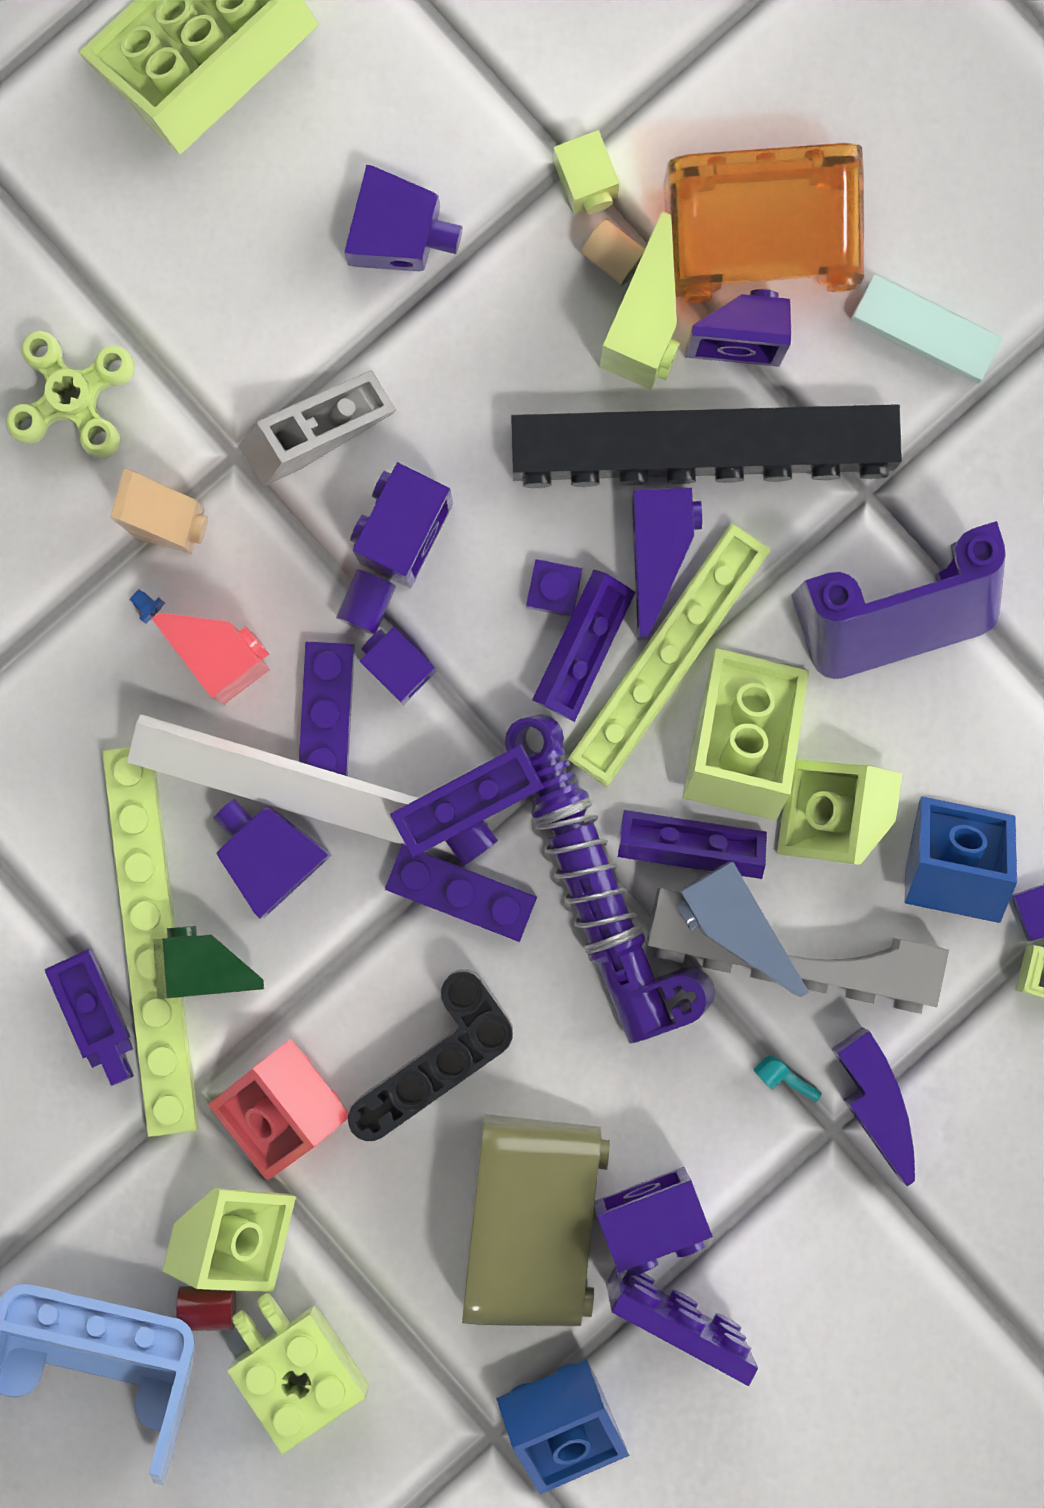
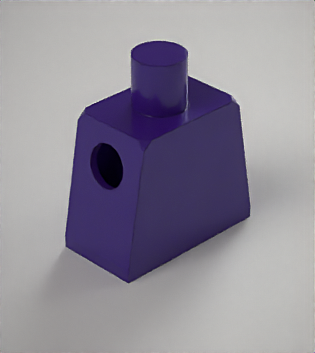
[344,164,463,272]
[213,799,332,919]

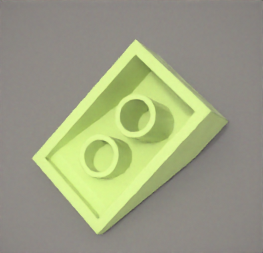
[599,211,680,390]
[682,648,809,821]

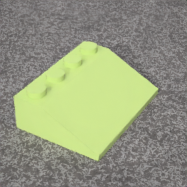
[79,0,319,155]

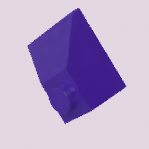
[685,289,791,367]

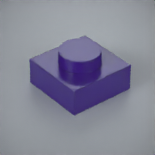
[526,559,583,617]

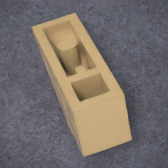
[110,469,208,554]

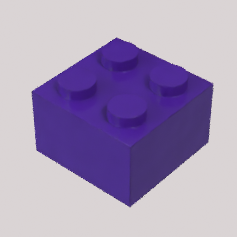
[350,462,453,589]
[594,1167,713,1275]

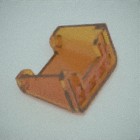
[663,143,864,303]

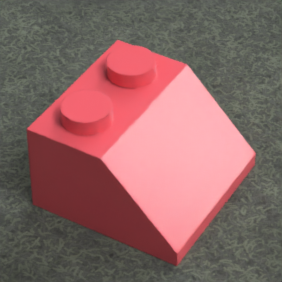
[151,613,270,705]
[208,1039,349,1181]

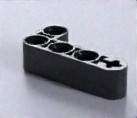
[348,969,513,1141]

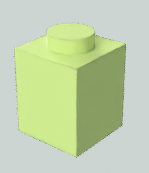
[553,130,620,214]

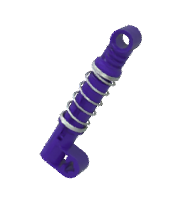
[505,714,715,1044]

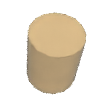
[581,218,645,286]

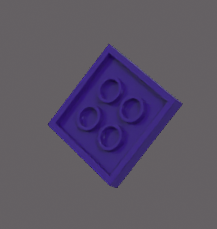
[606,1267,758,1386]

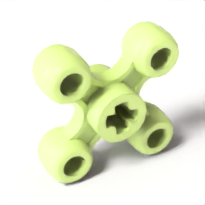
[6,331,135,459]

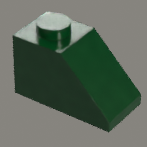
[153,926,264,998]

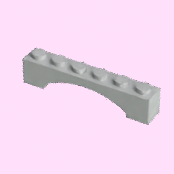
[646,888,949,1014]

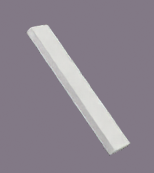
[127,714,419,846]

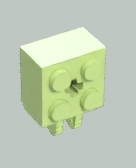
[227,1293,369,1455]

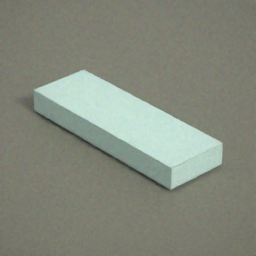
[851,274,1003,384]

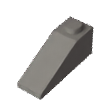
[239,370,396,486]

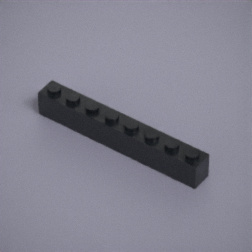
[511,404,902,488]

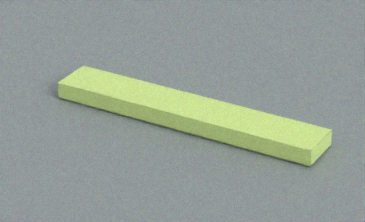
[568,523,771,787]

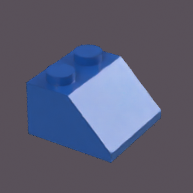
[904,796,1017,923]
[496,1359,630,1494]

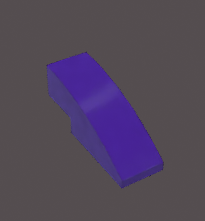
[831,1027,915,1187]

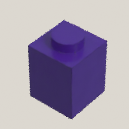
[359,627,437,706]

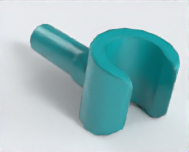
[754,1055,822,1102]

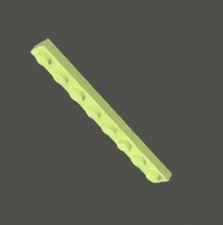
[102,747,199,1137]

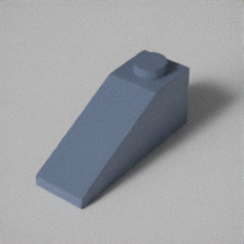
[676,862,809,997]

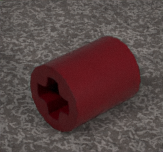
[176,1286,236,1331]

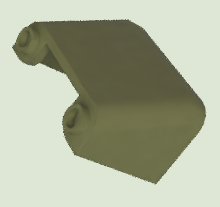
[462,1114,610,1326]

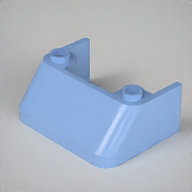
[0,1284,195,1486]

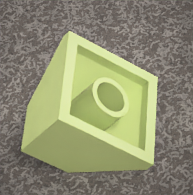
[777,759,902,865]
[162,1188,296,1292]

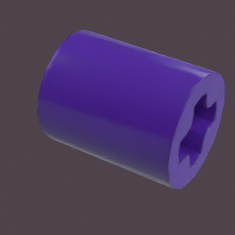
[336,569,396,635]
[445,820,498,866]

